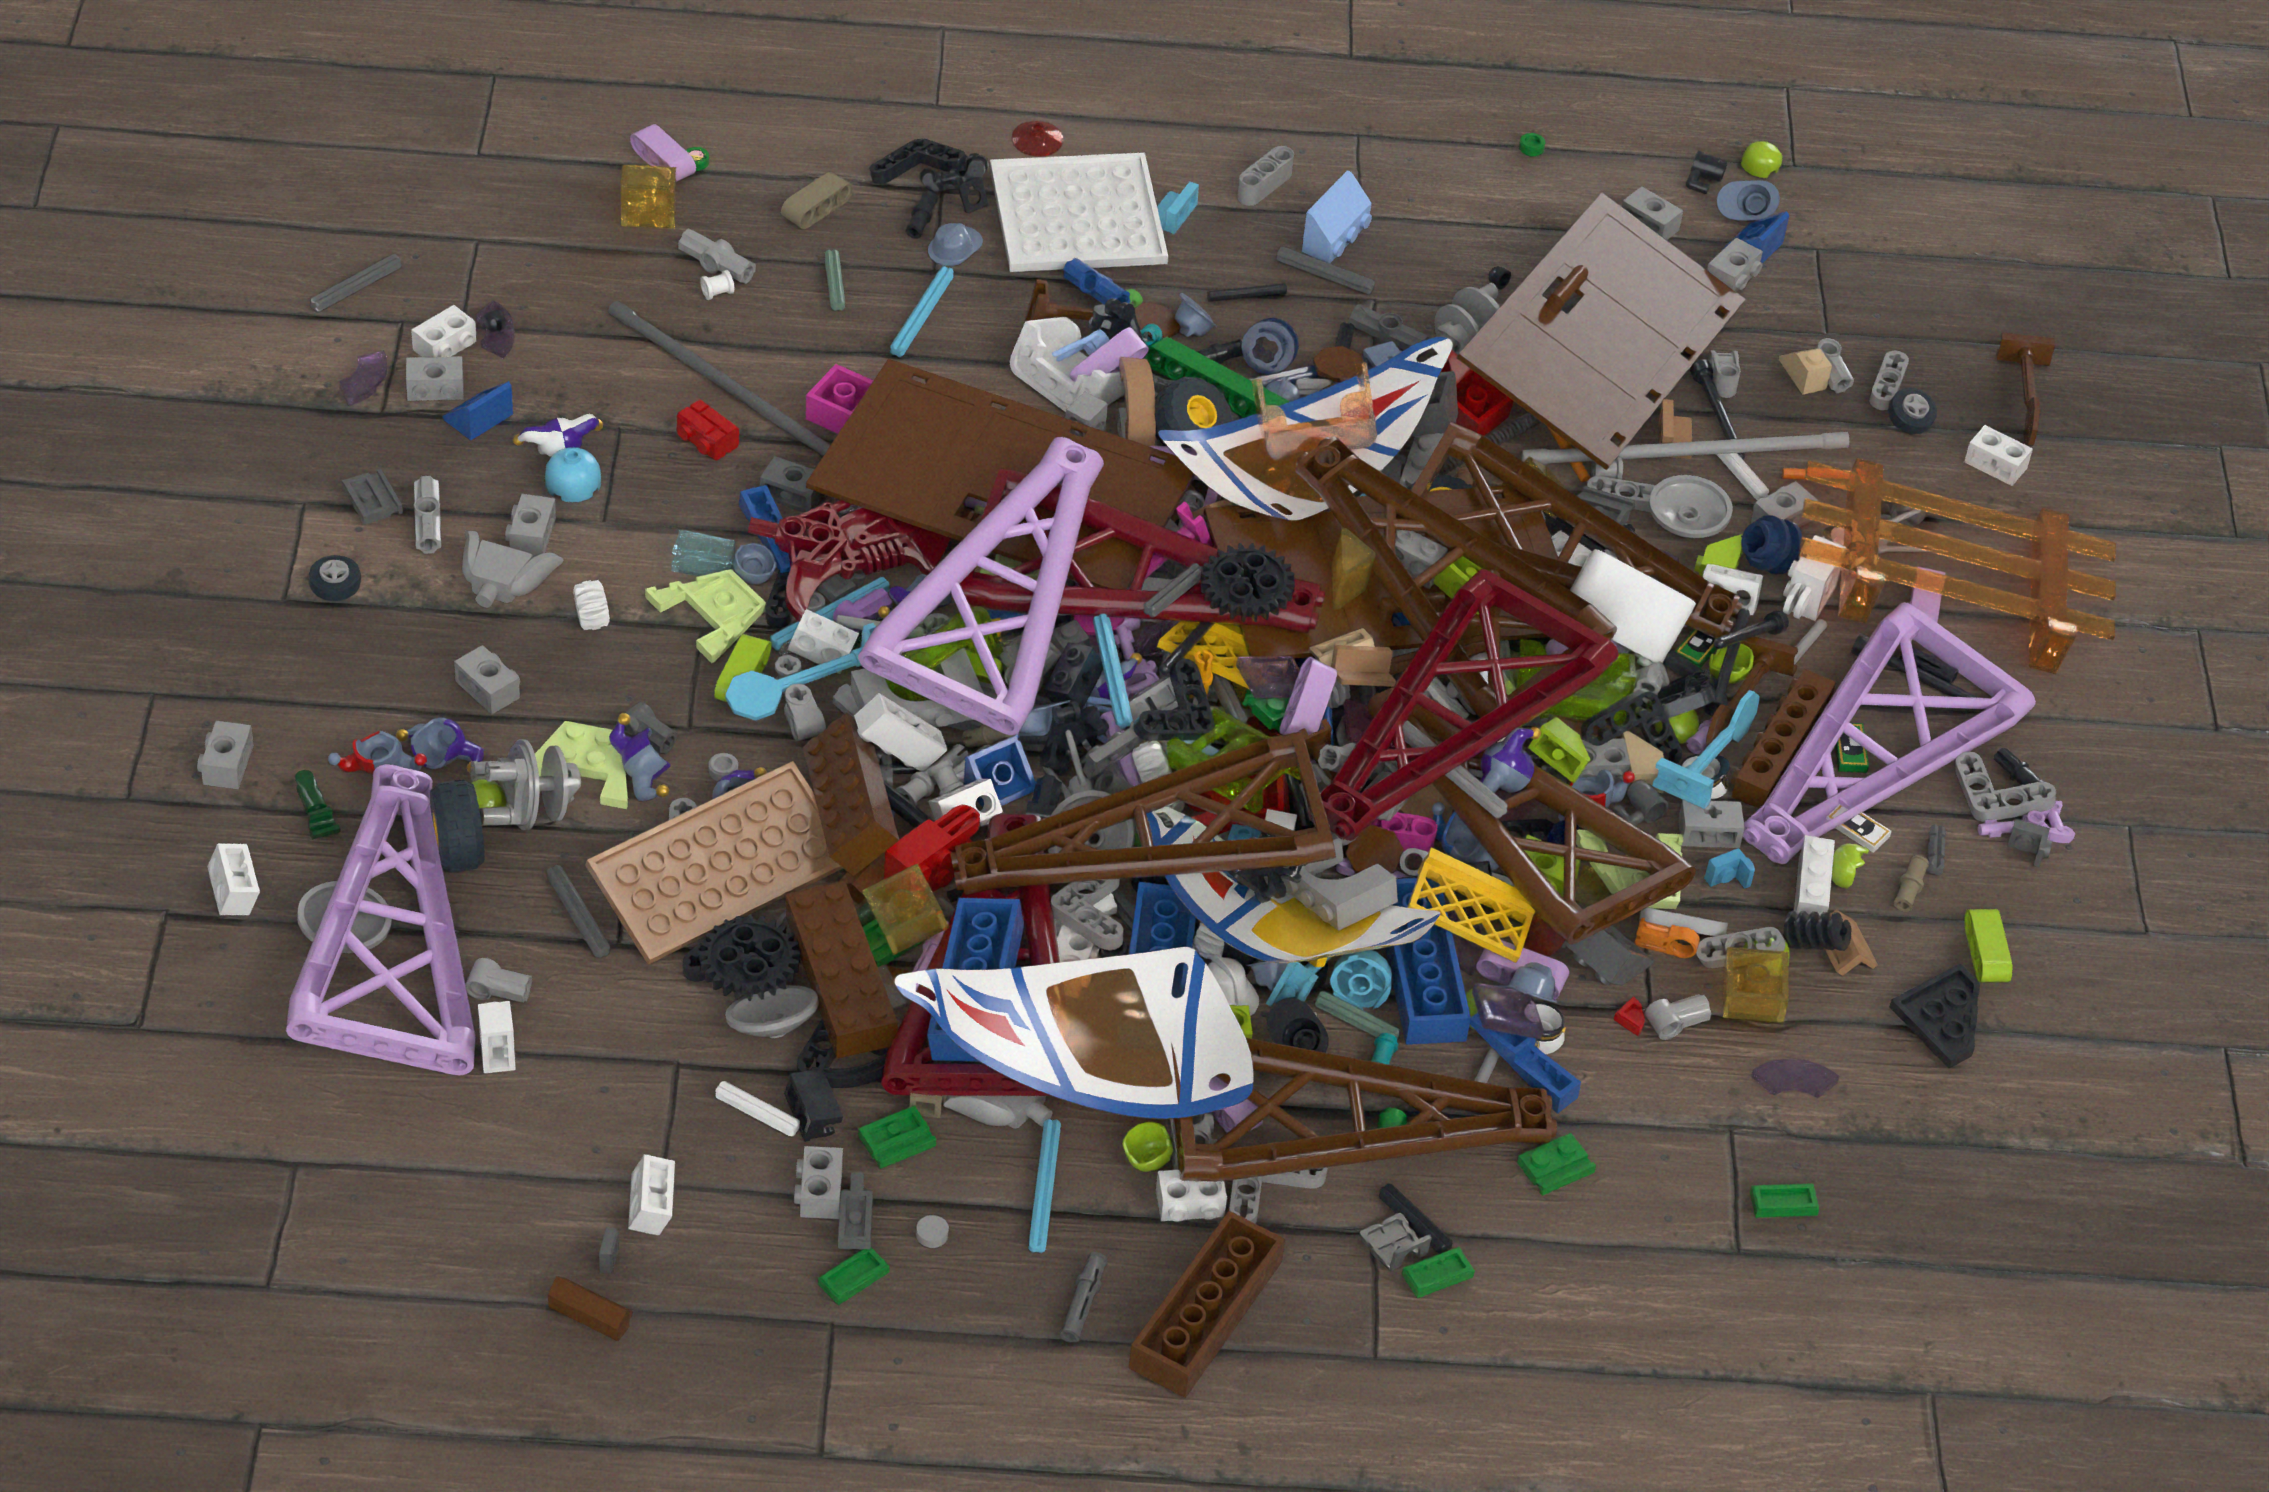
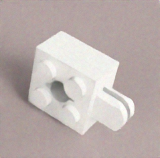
[1783,535,1846,621]

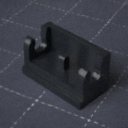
[784,1069,843,1142]

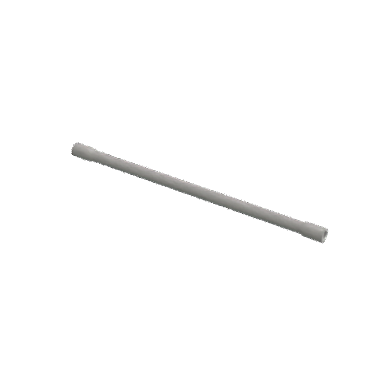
[1521,432,1849,466]

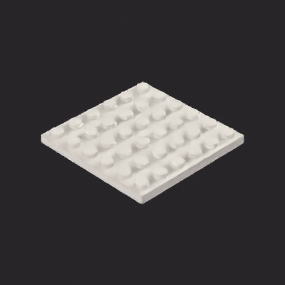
[990,153,1168,272]

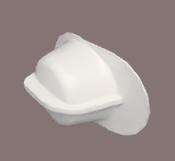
[1208,954,1259,1016]

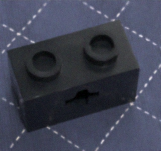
[1044,642,1103,710]

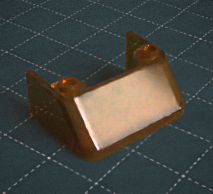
[1252,362,1377,461]

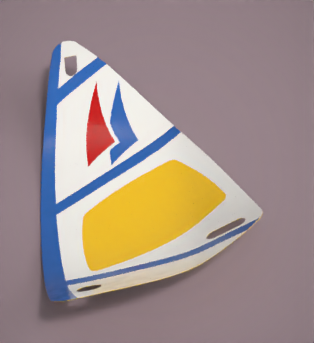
[1146,807,1440,963]

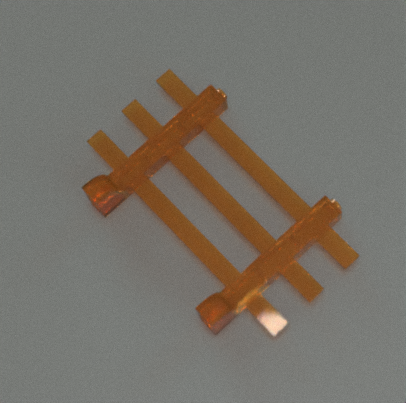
[1799,458,2116,674]

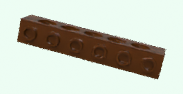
[1730,669,1836,809]

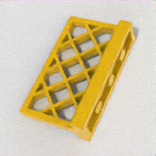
[1157,621,1290,692]
[1407,847,1535,963]

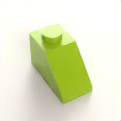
[1694,534,1743,587]
[1528,717,1590,784]

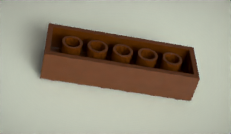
[803,712,899,876]
[786,881,898,1059]
[1128,1211,1285,1398]

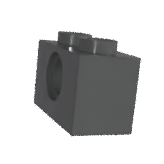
[760,456,824,512]

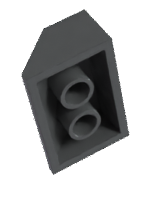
[1410,371,1458,437]
[1545,902,1655,986]

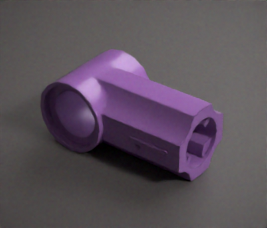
[833,588,893,637]

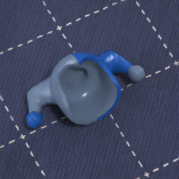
[1432,802,1499,871]

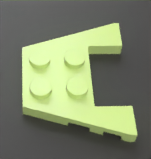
[645,569,766,663]
[535,721,628,809]
[1576,830,1683,909]

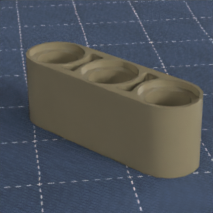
[781,172,853,229]

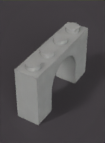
[851,648,984,728]
[1267,831,1398,931]

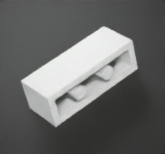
[854,693,947,772]
[1794,835,1835,915]

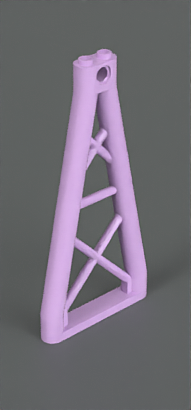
[858,437,1104,735]
[1743,602,2036,864]
[286,764,476,1075]

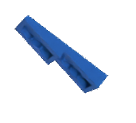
[739,485,797,573]
[1470,1002,1581,1114]

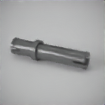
[1059,1252,1108,1343]

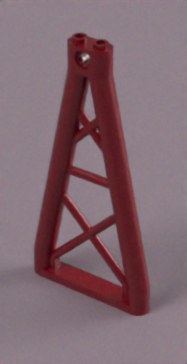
[960,468,1326,634]
[1308,569,1619,841]
[881,814,1074,1096]

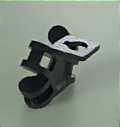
[919,153,989,213]
[1088,298,1148,359]
[1039,700,1109,776]
[1227,832,1307,903]

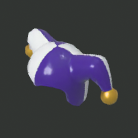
[512,414,603,457]

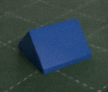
[1723,211,1789,263]
[442,381,513,440]
[964,734,1036,808]

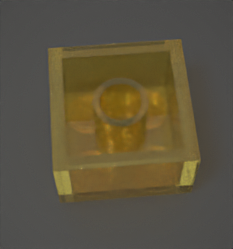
[620,165,677,229]
[862,863,949,955]
[1723,947,1789,1023]

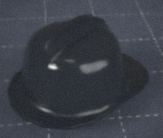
[1267,998,1329,1053]

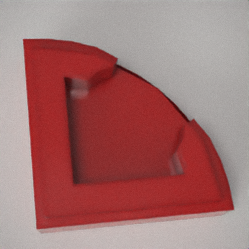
[1614,996,1645,1036]

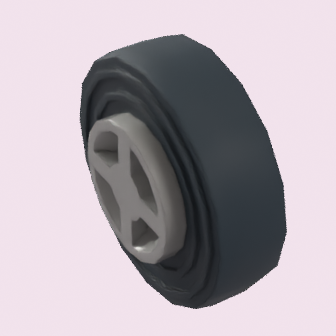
[1888,388,1937,434]
[308,555,361,601]

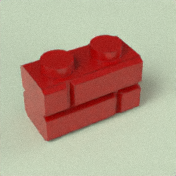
[676,399,739,461]

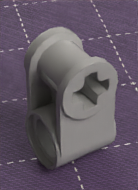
[1708,350,1741,398]
[784,684,826,741]

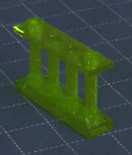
[1167,708,1301,814]

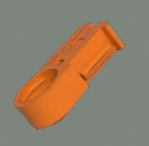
[1635,918,1700,958]

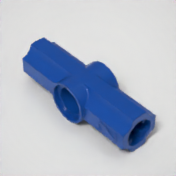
[1063,258,1131,305]

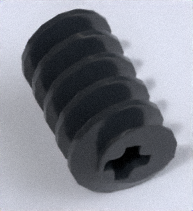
[1783,911,1852,951]

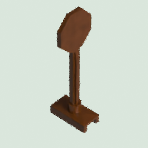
[1025,279,1180,339]
[1996,332,2055,447]
[1313,346,1365,426]
[1706,637,1798,755]
[1299,719,1404,874]

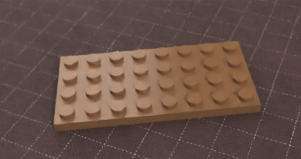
[585,761,843,965]

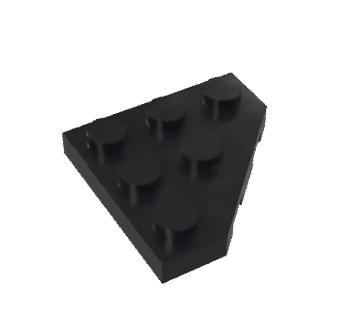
[1889,963,1980,1068]

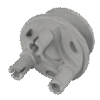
[1435,283,1500,354]
[470,739,581,830]

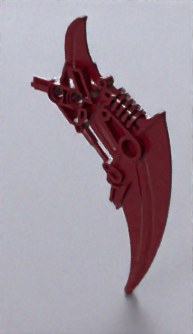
[747,380,950,622]

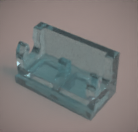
[671,529,735,576]

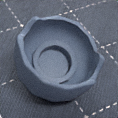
[733,543,776,585]

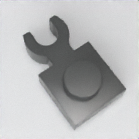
[817,572,866,603]

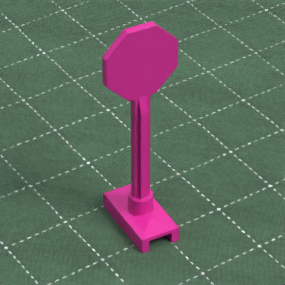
[1074,501,1213,635]

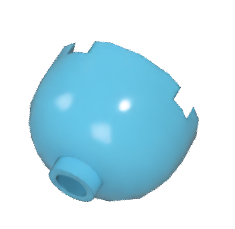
[545,447,601,502]
[1330,950,1392,1010]

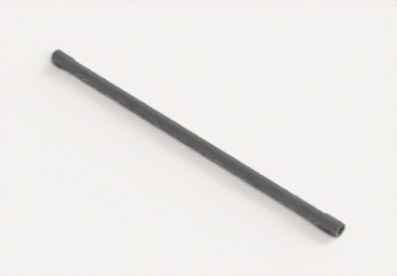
[608,300,831,456]

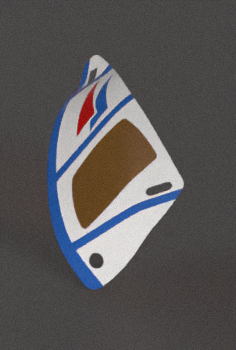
[1158,337,1453,521]
[895,947,1253,1119]

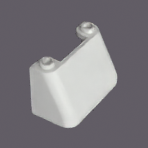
[1010,317,1125,412]
[1570,549,1696,667]

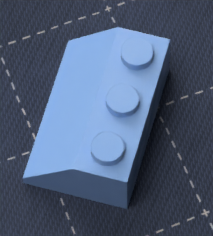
[1302,171,1372,263]

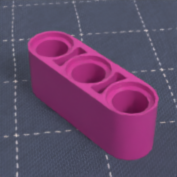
[1370,812,1437,856]

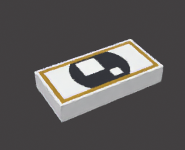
[1826,804,1891,853]

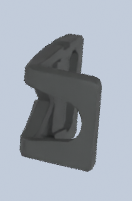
[1359,1213,1432,1272]

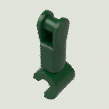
[295,770,341,840]

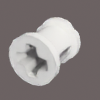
[701,270,735,300]

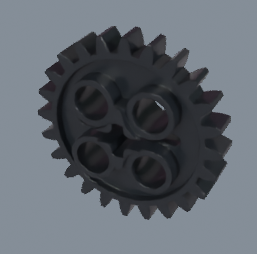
[1200,543,1295,622]
[699,914,800,1001]

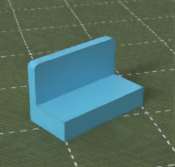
[1157,181,1199,234]

